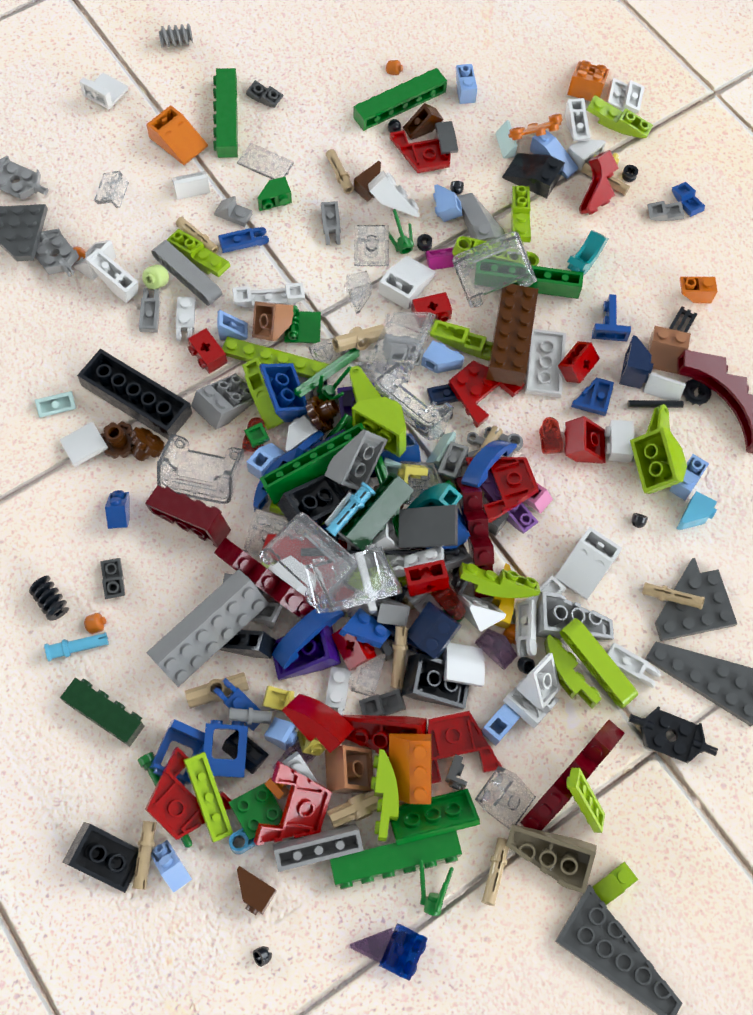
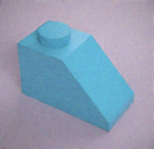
[676,491,717,530]

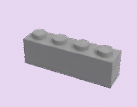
[272,824,364,872]

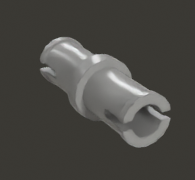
[228,707,272,725]

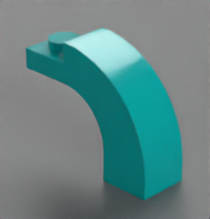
[567,230,609,276]
[407,483,462,509]

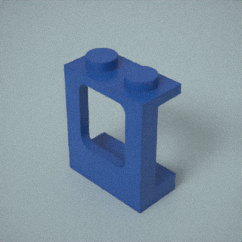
[150,719,205,786]
[203,720,248,778]

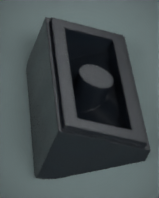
[222,731,269,774]

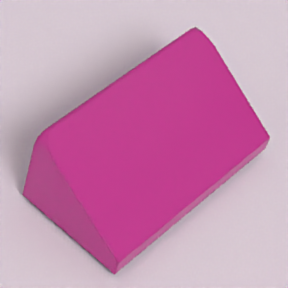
[425,247,463,270]

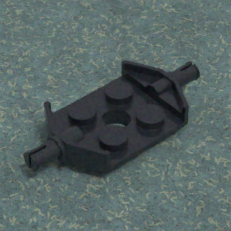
[628,706,718,764]

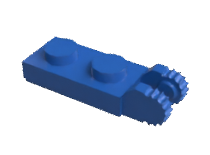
[218,227,269,253]
[213,678,262,731]

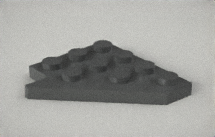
[0,204,48,262]
[655,558,738,641]

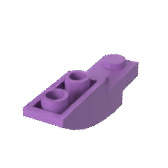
[480,471,538,534]

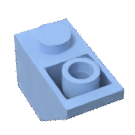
[456,64,477,104]
[433,184,463,222]
[421,340,465,373]
[246,443,286,479]
[669,454,709,500]
[481,704,520,746]
[264,717,298,752]
[151,840,192,893]

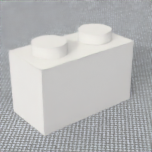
[605,419,634,463]

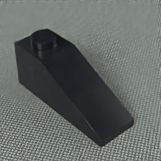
[220,630,276,659]

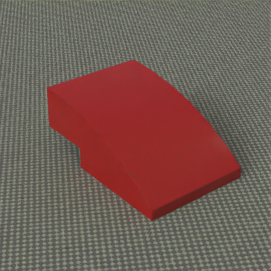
[282,694,354,753]

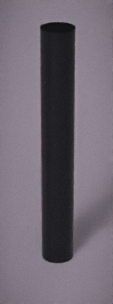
[628,400,684,408]

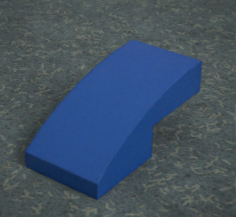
[672,182,705,217]

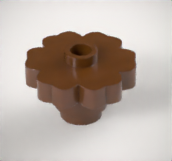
[306,396,340,433]
[100,421,134,459]
[130,427,167,461]

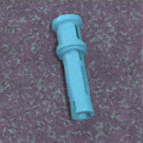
[326,482,376,537]
[44,632,109,662]

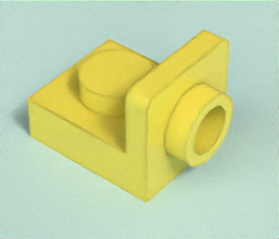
[397,463,428,484]
[297,730,326,756]

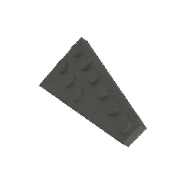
[645,641,753,726]
[555,884,683,1015]

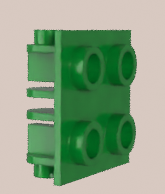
[284,305,321,343]
[228,782,283,840]

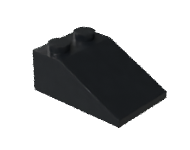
[502,153,565,199]
[278,474,346,536]
[401,653,469,709]
[62,822,139,893]

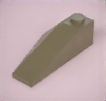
[506,824,597,894]

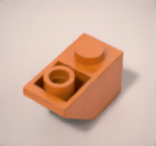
[679,277,718,303]

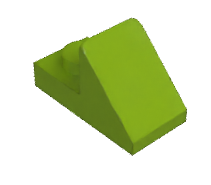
[592,861,639,905]

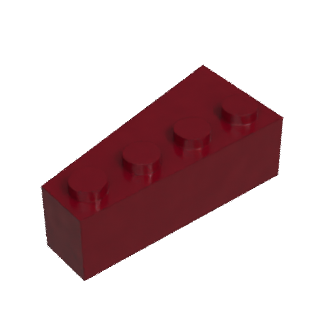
[145,485,231,548]

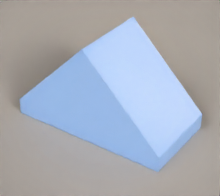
[217,310,248,340]

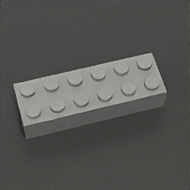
[146,569,269,687]

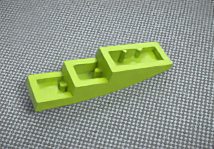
[430,320,492,361]

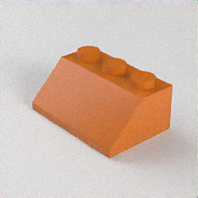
[389,734,432,804]

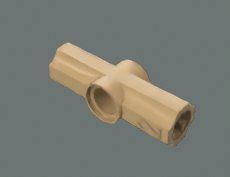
[332,324,387,353]
[185,672,249,709]
[327,790,382,829]

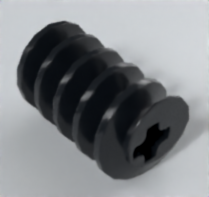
[29,575,69,621]

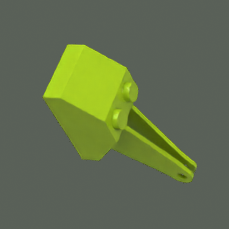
[349,366,406,458]
[630,404,687,494]

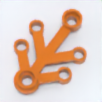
[508,114,563,140]

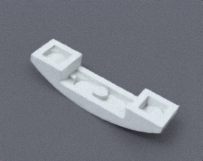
[232,283,305,308]

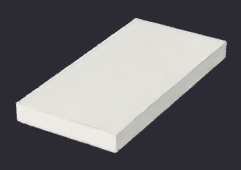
[525,329,566,398]

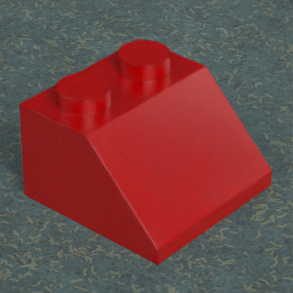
[564,416,606,464]

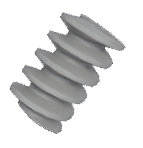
[159,23,193,48]

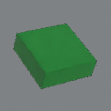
[244,423,270,448]

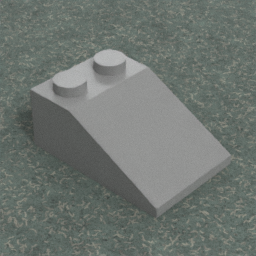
[325,429,388,490]

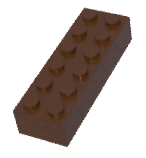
[486,282,539,386]

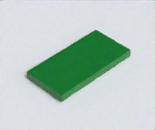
[389,788,480,845]

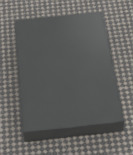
[399,505,458,549]

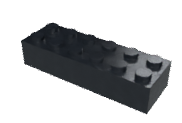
[77,348,193,441]

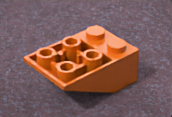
[567,60,610,101]
[146,105,208,165]

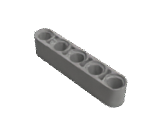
[151,240,222,306]

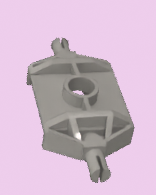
[0,156,49,200]
[35,229,79,277]

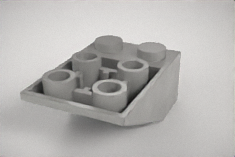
[191,373,254,430]

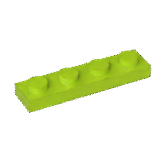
[183,752,233,843]
[566,768,605,833]

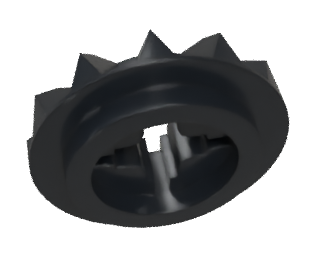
[682,379,712,406]

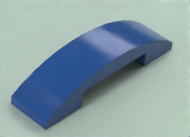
[461,440,517,488]
[253,448,297,515]
[272,600,344,669]

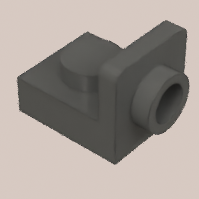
[445,754,468,790]

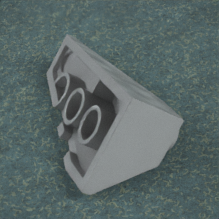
[457,193,509,252]
[536,591,614,640]

